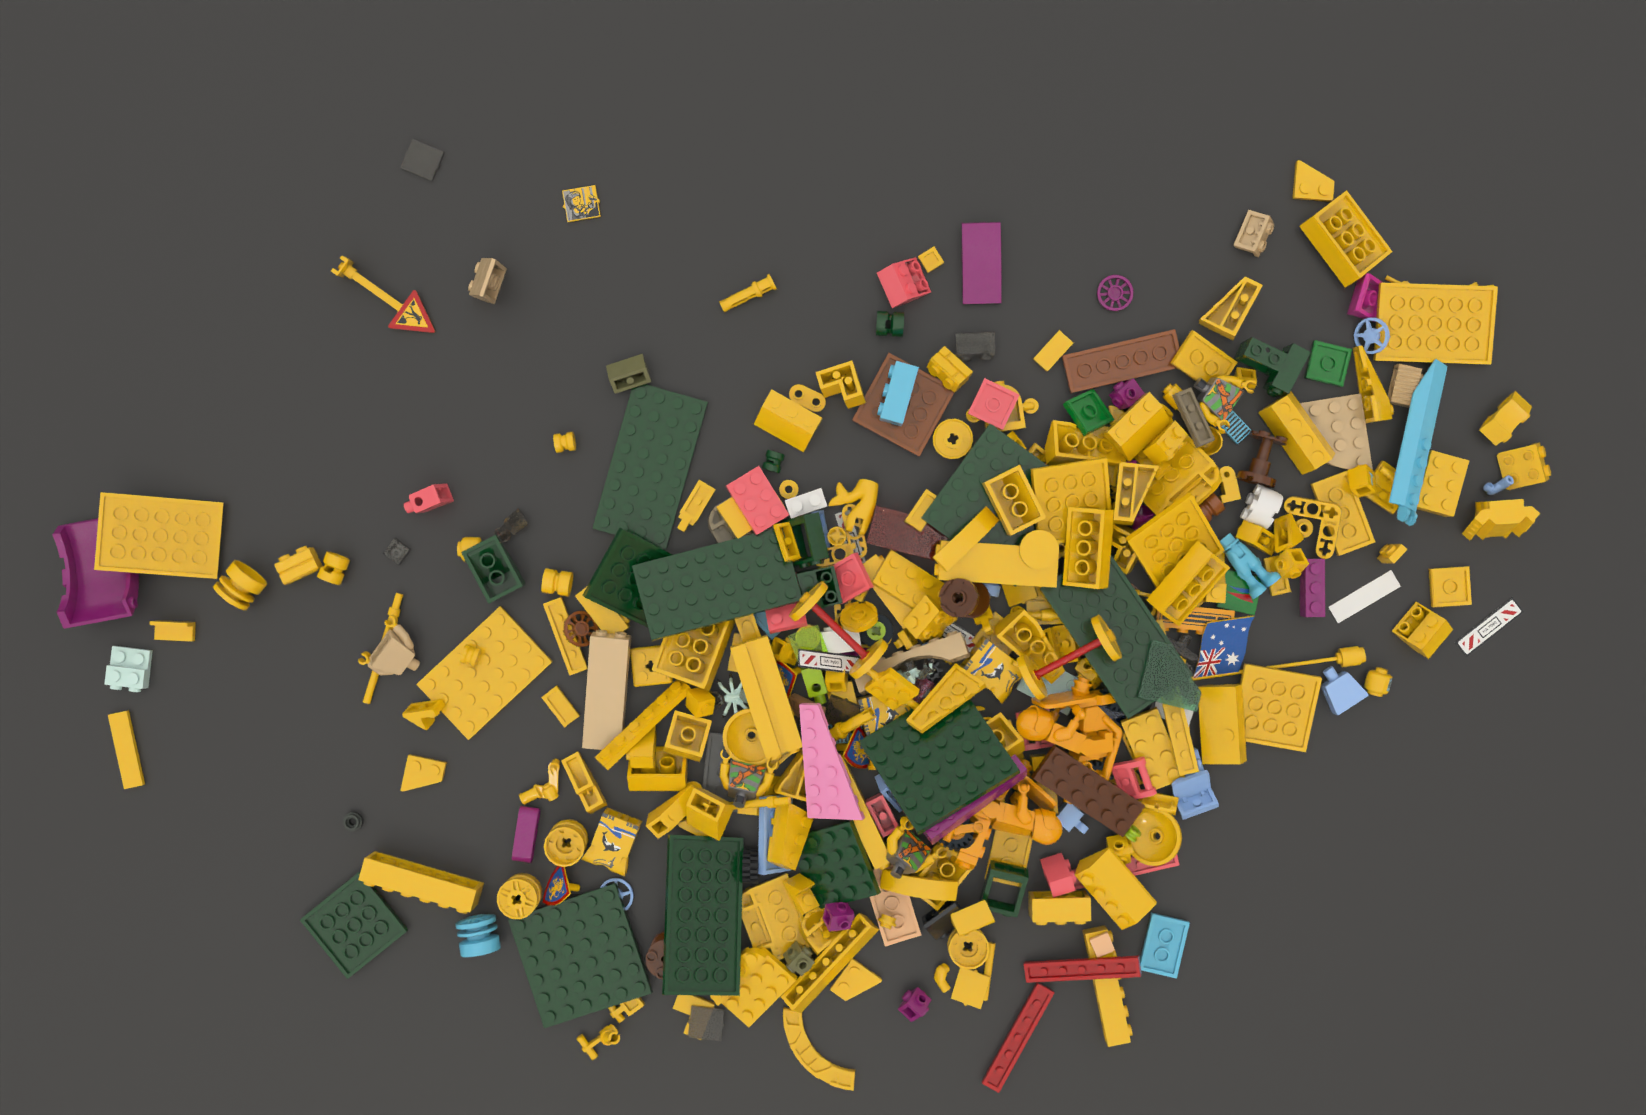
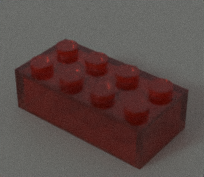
[866,506,948,561]

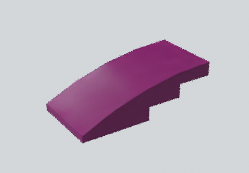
[961,222,1002,304]

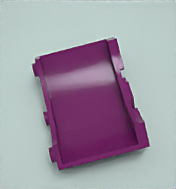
[52,518,139,629]

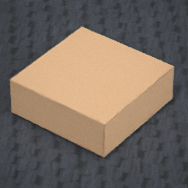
[1089,931,1115,958]

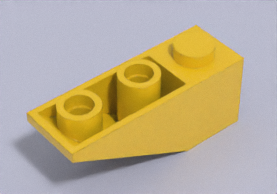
[646,784,696,839]

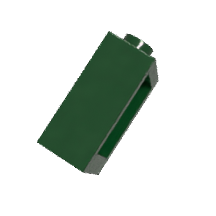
[1234,337,1288,376]
[1263,343,1311,398]
[781,512,829,568]
[980,860,1029,917]

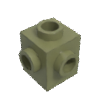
[783,941,815,976]

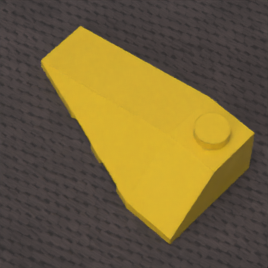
[1353,345,1394,423]

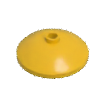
[723,708,771,765]
[1126,807,1182,866]

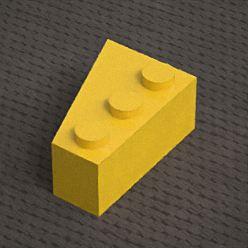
[1199,277,1263,341]
[1113,462,1159,525]
[772,748,806,801]
[767,804,814,871]

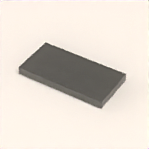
[702,732,738,812]

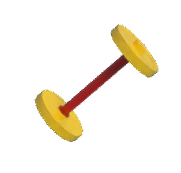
[789,581,888,679]
[1017,615,1122,701]

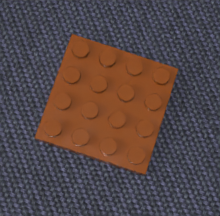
[852,353,954,457]

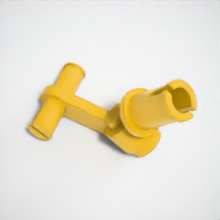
[519,759,560,805]
[576,1024,620,1060]

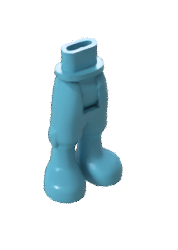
[1220,533,1281,599]

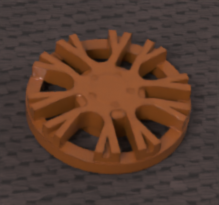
[563,611,599,647]

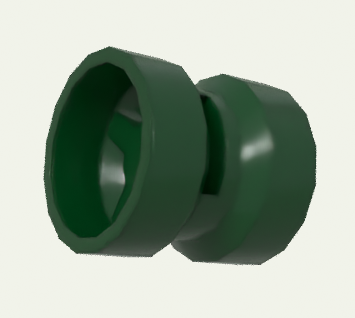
[762,450,785,473]

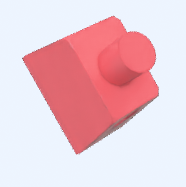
[404,483,454,513]

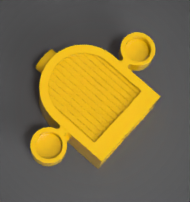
[966,381,1039,432]

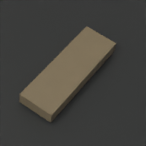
[1172,387,1215,448]

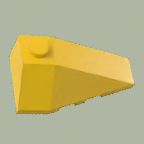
[1045,420,1126,466]
[995,608,1065,684]

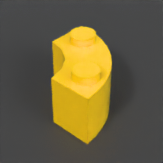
[1479,391,1532,446]

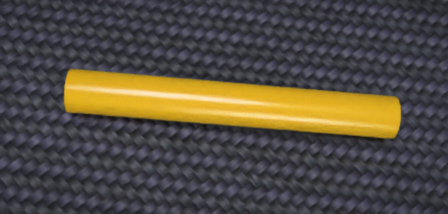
[984,942,996,1001]

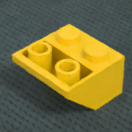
[1392,602,1453,659]
[686,788,735,841]

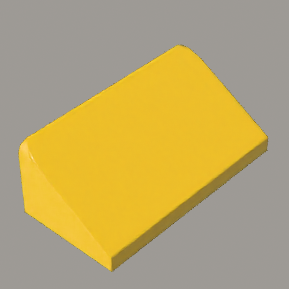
[773,522,801,562]
[950,900,995,937]

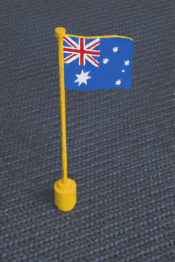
[1188,616,1366,683]

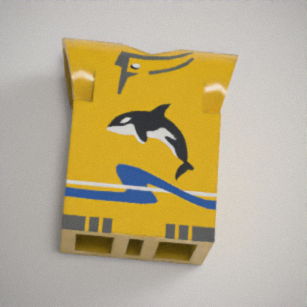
[960,636,1023,704]
[856,694,912,736]
[581,807,642,877]

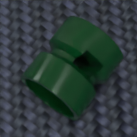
[876,311,904,337]

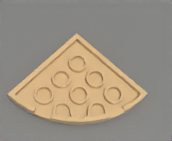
[1300,394,1373,470]

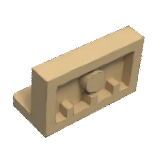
[1234,210,1274,257]

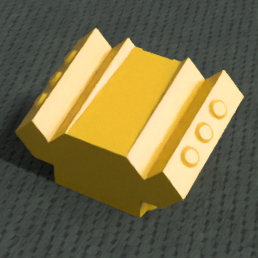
[1462,499,1540,541]

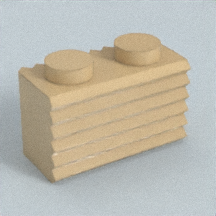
[1387,364,1423,408]

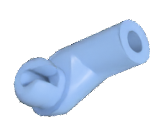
[1483,475,1514,495]

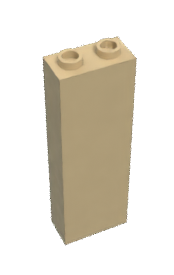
[582,630,631,750]

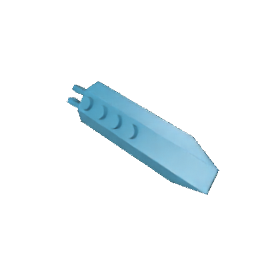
[1389,359,1448,526]

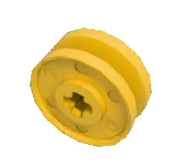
[932,419,973,459]

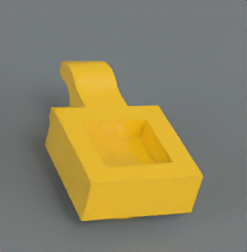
[974,604,995,636]

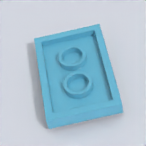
[1140,912,1190,979]

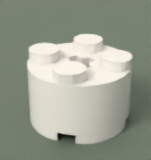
[1240,484,1283,529]

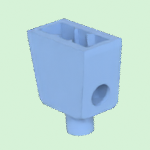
[1321,666,1369,715]

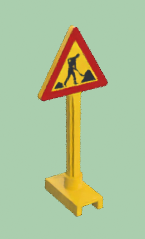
[331,256,435,333]

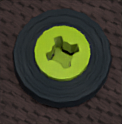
[859,613,893,647]

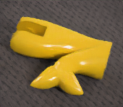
[828,479,878,535]

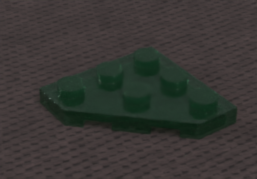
[1138,640,1201,712]

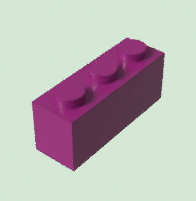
[1300,559,1325,617]

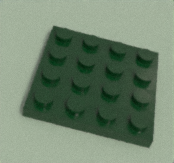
[582,528,674,627]
[798,820,881,909]
[300,871,408,979]

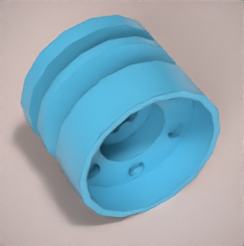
[455,914,501,957]

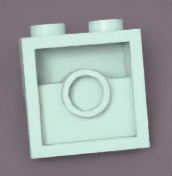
[105,646,153,692]

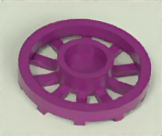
[1097,275,1133,311]

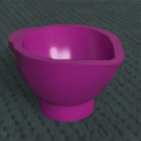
[1132,505,1155,531]

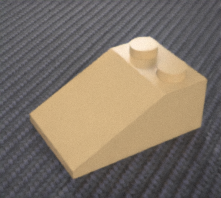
[468,258,507,305]

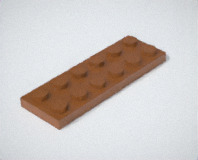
[1062,329,1180,394]

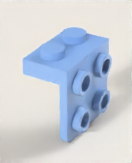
[1171,770,1219,820]

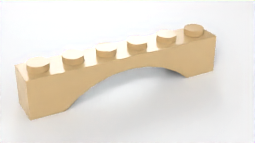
[855,631,971,695]

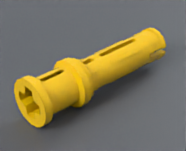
[719,274,777,312]
[829,707,876,741]

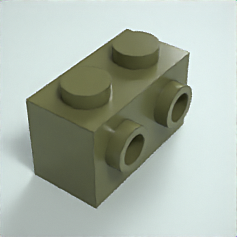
[606,354,651,394]

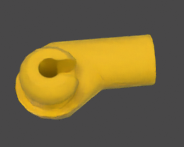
[934,963,951,993]

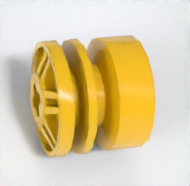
[213,560,267,610]
[544,819,589,867]
[497,873,542,919]
[947,929,989,970]

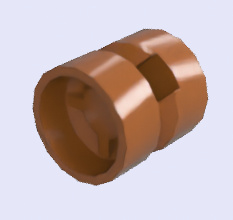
[1199,493,1225,522]

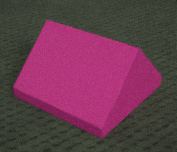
[1347,273,1383,322]

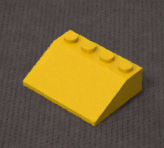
[1299,190,1393,288]
[652,620,735,691]

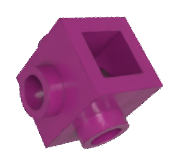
[1109,378,1145,410]
[822,902,855,932]
[898,987,931,1022]

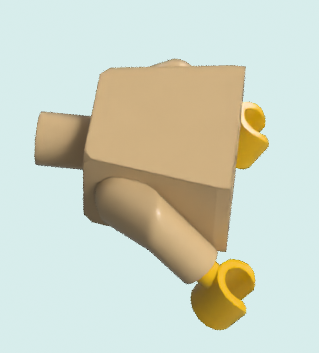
[358,615,420,675]

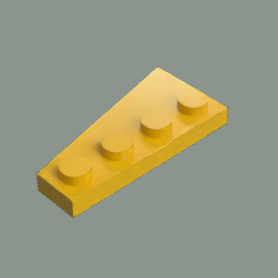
[906,663,986,733]

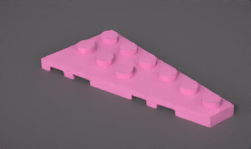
[799,703,865,820]

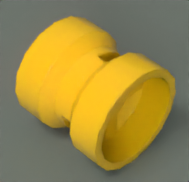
[553,432,576,453]
[827,526,847,546]

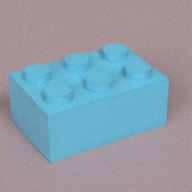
[877,361,919,426]

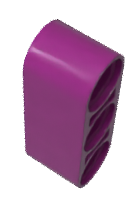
[512,806,540,863]

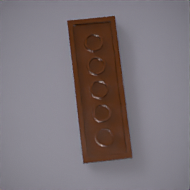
[1031,745,1145,837]

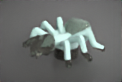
[896,658,936,684]
[710,673,749,719]

